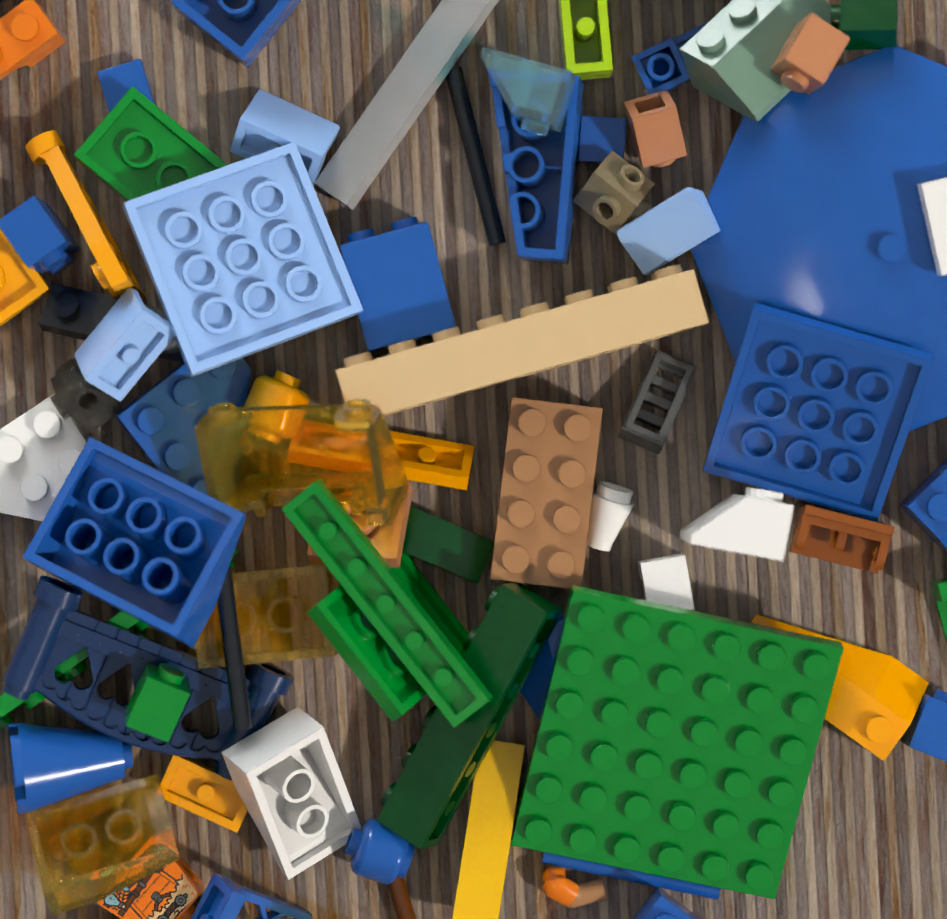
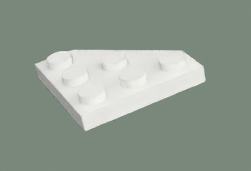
[0,393,88,521]

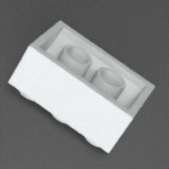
[679,487,794,561]

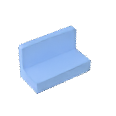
[230,90,340,186]
[74,287,175,402]

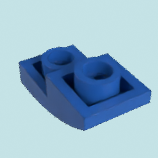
[631,22,708,94]

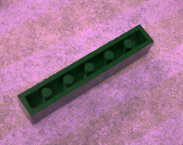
[377,583,564,850]

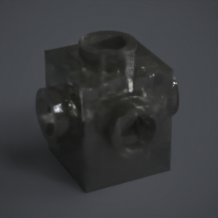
[50,358,123,435]

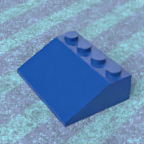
[22,437,247,648]

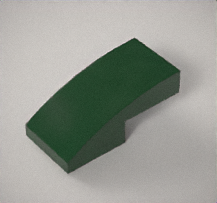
[402,506,494,584]

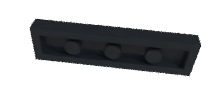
[38,283,213,370]

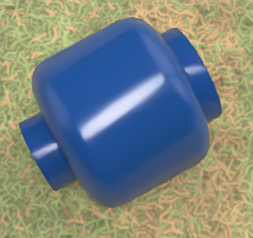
[344,818,415,885]

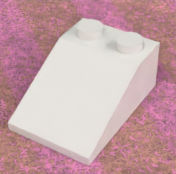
[221,707,361,880]

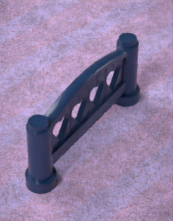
[2,576,294,781]

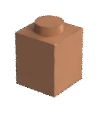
[770,13,850,95]
[623,90,687,168]

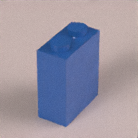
[340,217,456,352]

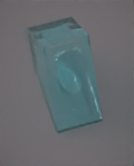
[480,47,576,136]

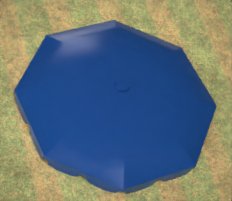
[691,46,947,431]

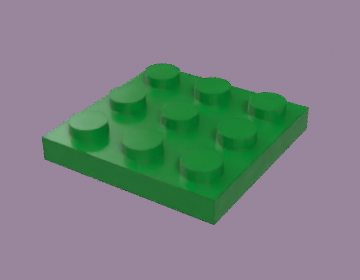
[307,553,469,722]

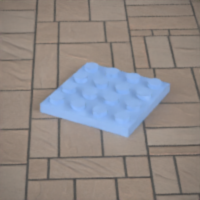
[122,142,363,377]

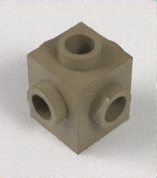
[573,150,655,234]

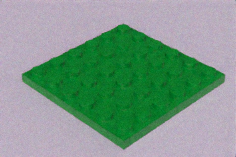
[511,585,844,899]

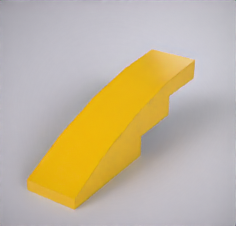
[452,740,525,919]

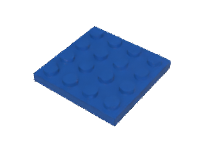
[703,302,934,522]

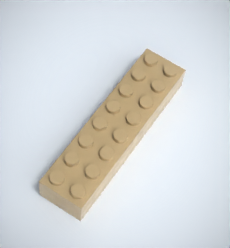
[336,264,709,424]

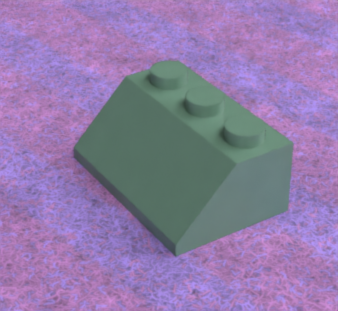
[680,0,831,122]

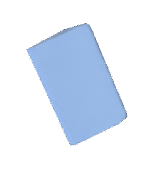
[616,187,721,275]

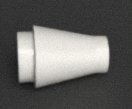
[587,481,634,552]

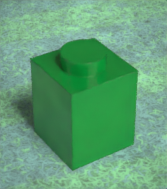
[125,663,190,742]

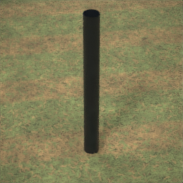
[446,67,506,246]
[217,562,252,731]

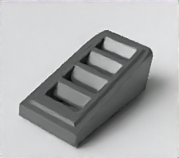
[618,349,697,454]

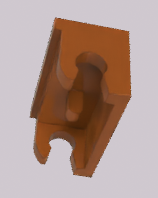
[789,504,895,574]

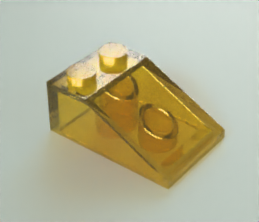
[196,564,338,669]
[24,774,180,915]

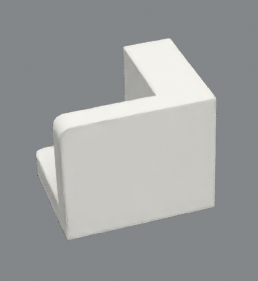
[637,553,694,610]

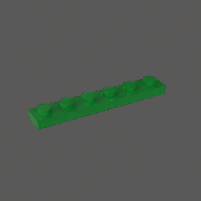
[281,478,493,728]

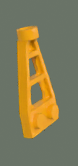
[25,130,146,299]

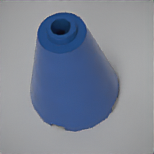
[8,723,133,814]

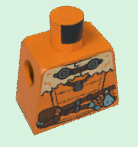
[97,830,205,919]

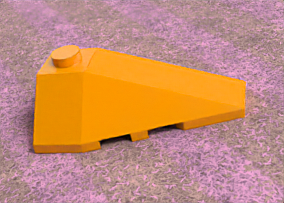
[749,614,929,761]

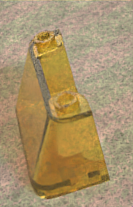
[194,399,409,525]

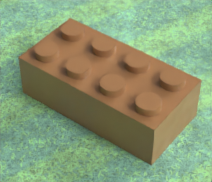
[490,397,603,589]

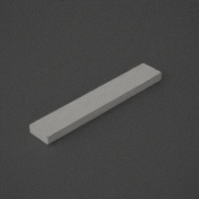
[314,0,499,210]

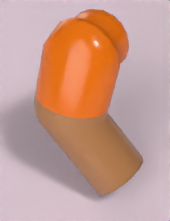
[542,866,607,908]

